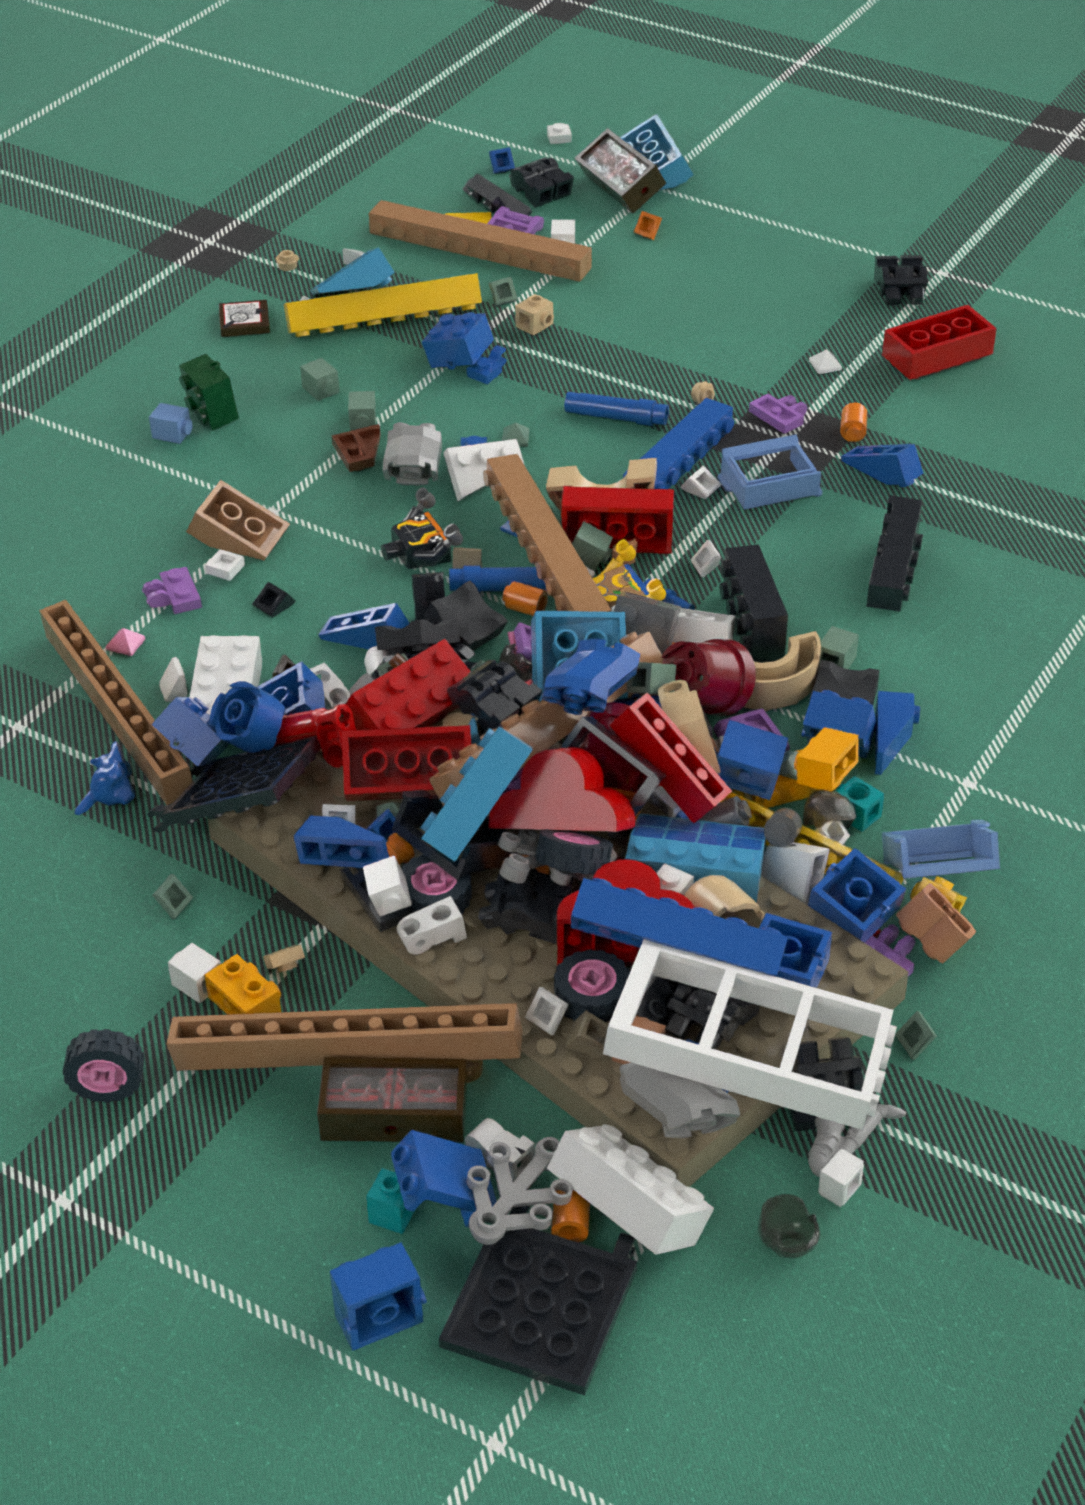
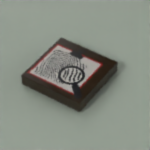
[219,300,270,337]

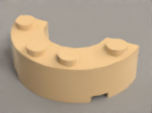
[546,458,657,511]
[744,631,821,712]

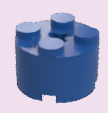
[210,681,285,753]

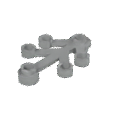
[498,829,588,886]
[467,1137,573,1245]

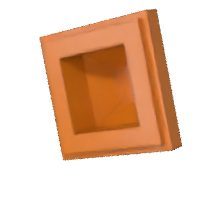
[633,211,662,240]

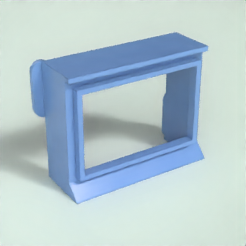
[717,434,822,509]
[882,820,1000,879]

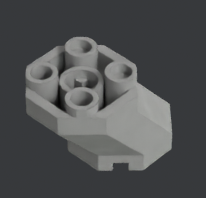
[383,422,442,485]
[619,1062,740,1138]

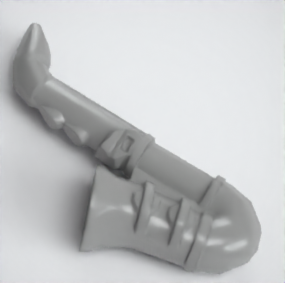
[808,1104,906,1177]

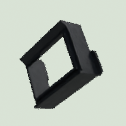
[560,717,667,839]
[391,790,518,880]

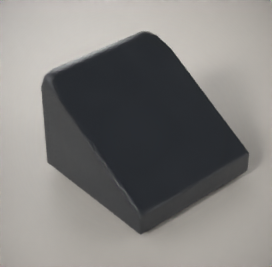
[252,582,296,618]

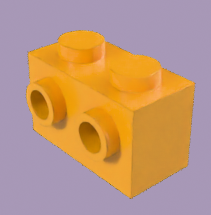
[794,727,858,792]
[204,954,281,1015]

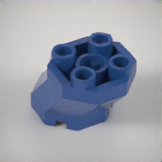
[542,638,640,715]

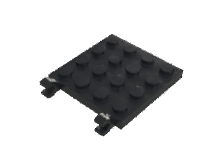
[147,735,321,832]
[439,1206,637,1396]

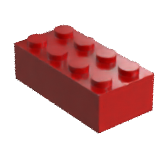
[882,305,997,380]
[561,486,674,554]
[346,639,471,731]
[342,725,471,802]

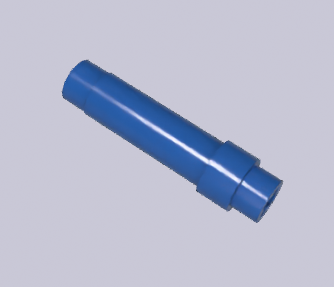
[564,392,669,426]
[449,565,547,594]

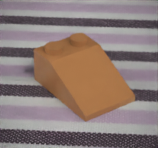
[186,480,290,560]

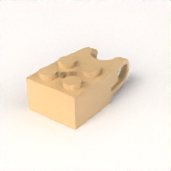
[658,680,721,773]

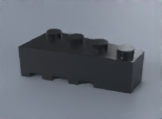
[866,495,923,612]

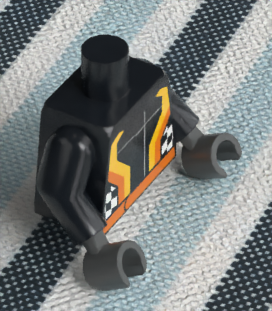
[381,487,463,569]

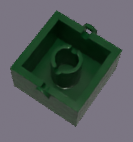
[179,353,239,431]

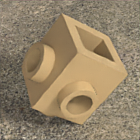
[515,294,554,335]

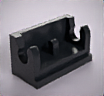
[411,572,445,621]

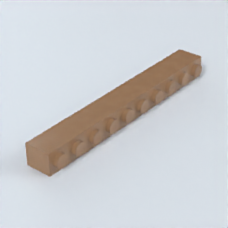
[368,200,592,282]
[483,454,612,612]
[39,600,192,805]
[429,631,664,806]
[166,1003,523,1071]

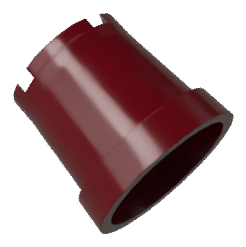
[661,639,756,717]
[580,702,642,791]

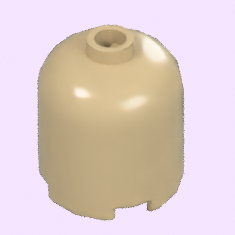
[684,875,765,928]

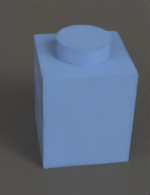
[149,403,192,444]

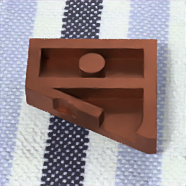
[331,424,381,472]

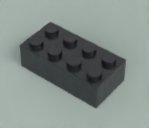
[719,544,788,663]

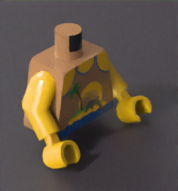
[593,539,666,610]

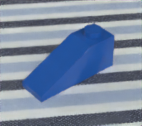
[841,444,924,487]
[319,603,410,650]
[875,691,920,775]
[293,815,389,868]

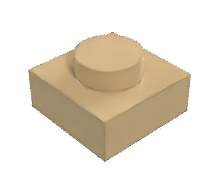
[263,945,305,973]

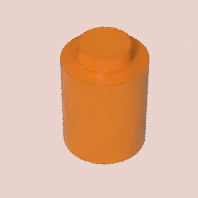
[840,403,868,442]
[502,581,548,616]
[551,1190,590,1243]

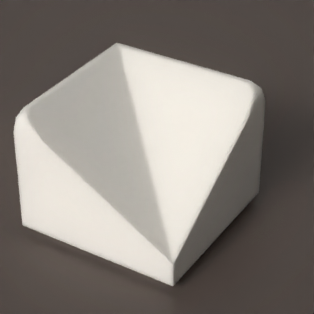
[818,1149,864,1207]

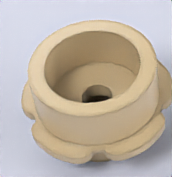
[276,250,299,271]
[691,381,715,405]

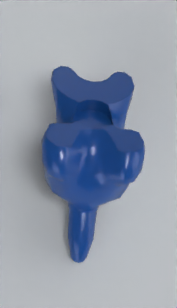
[74,741,135,815]

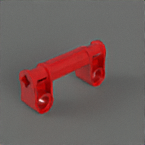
[275,704,357,768]

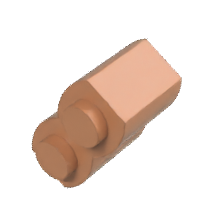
[896,883,976,964]

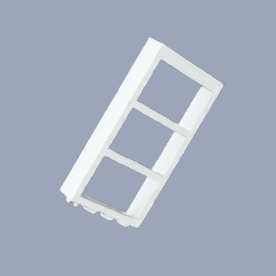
[603,939,897,1130]

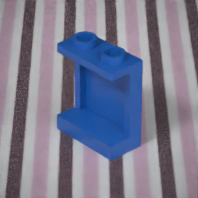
[717,720,788,800]
[391,1130,497,1228]

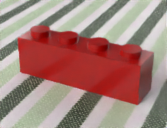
[609,693,732,824]

